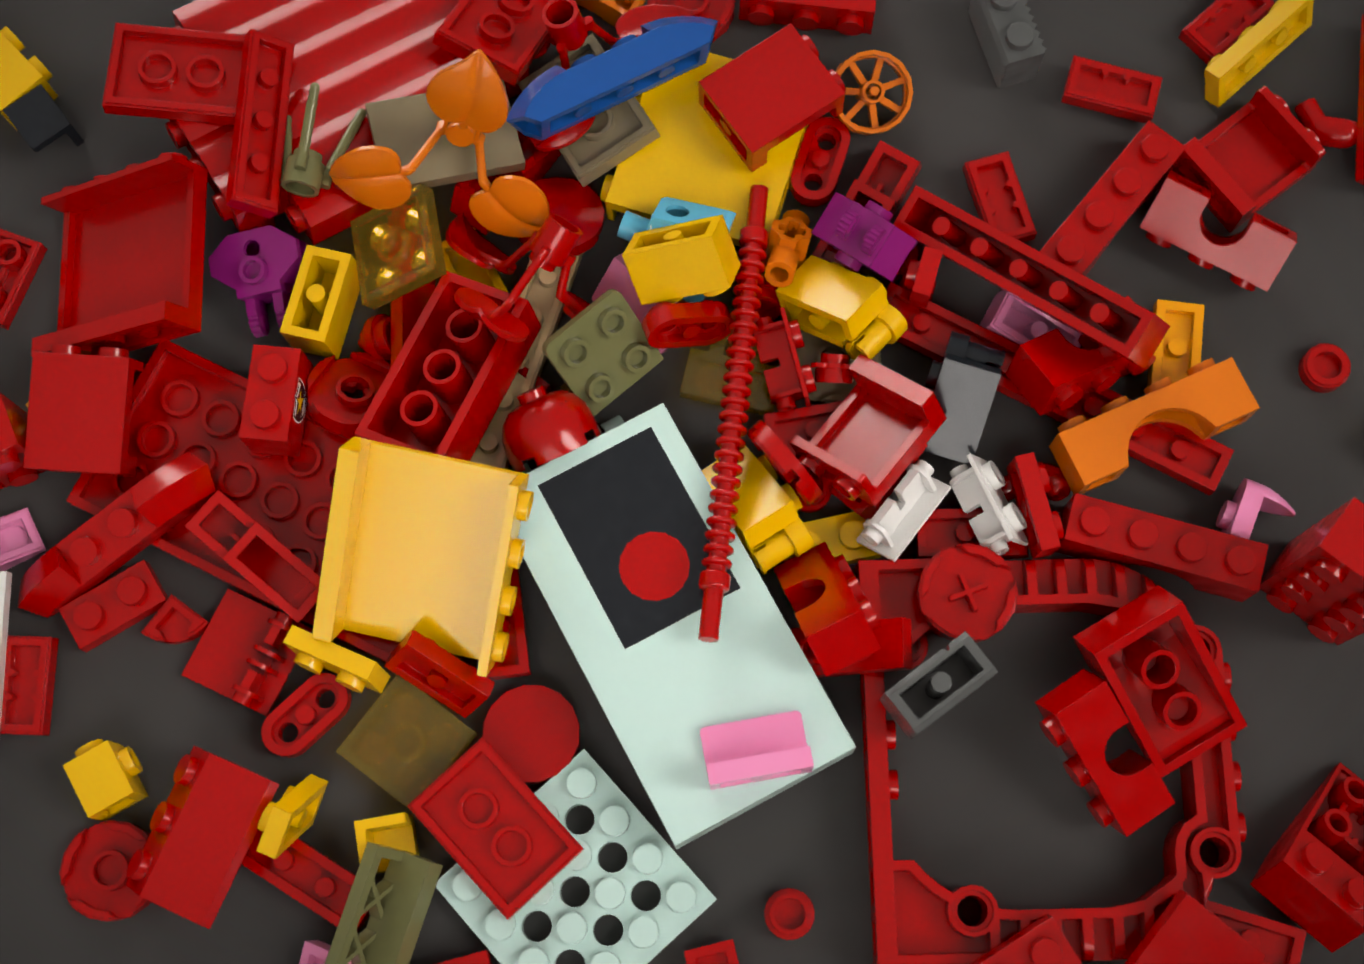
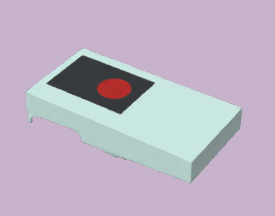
[512,403,856,850]

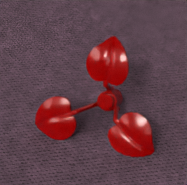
[529,0,695,151]
[446,213,590,343]

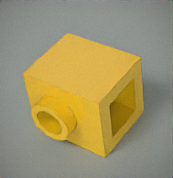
[62,739,148,821]

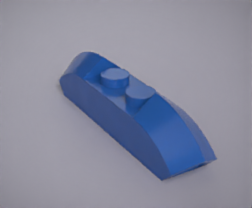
[506,16,718,141]

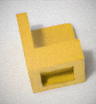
[354,812,419,874]

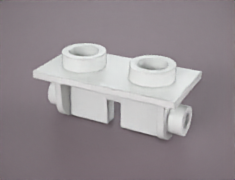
[949,453,1029,556]
[856,460,951,562]

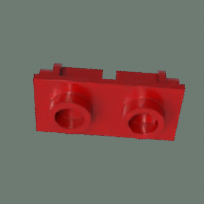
[753,307,817,412]

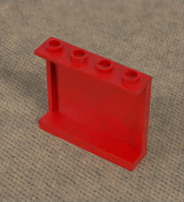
[31,152,208,356]

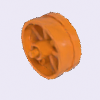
[834,50,914,136]

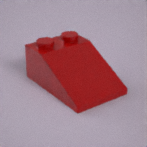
[1073,585,1248,778]

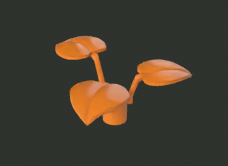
[329,49,549,238]

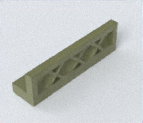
[325,842,443,964]

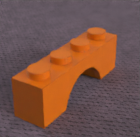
[1049,357,1260,494]

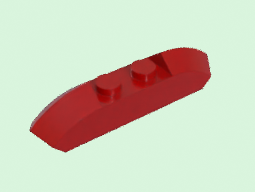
[17,452,216,618]

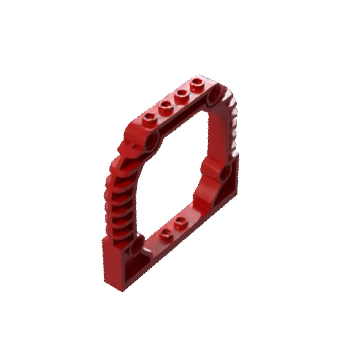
[855,558,1247,964]

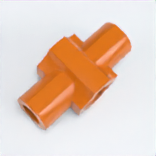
[763,209,813,288]

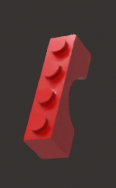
[1040,120,1187,276]
[1055,493,1269,602]

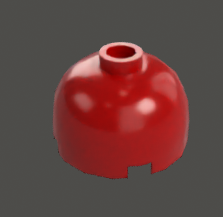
[502,385,601,472]

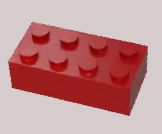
[354,270,542,461]
[1260,497,1364,645]

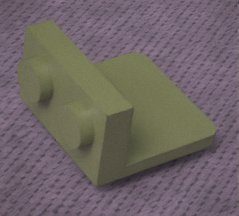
[542,289,664,416]

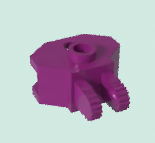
[811,192,918,283]
[208,225,309,338]

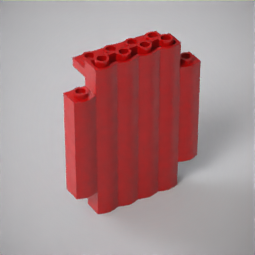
[165,0,529,245]

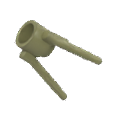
[281,83,366,197]

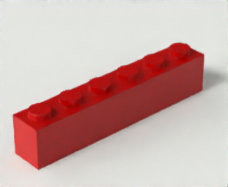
[893,185,1170,369]

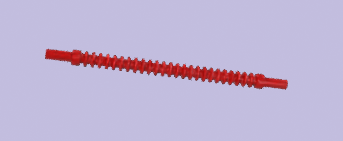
[698,185,769,643]

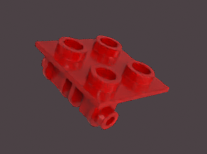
[181,589,313,716]

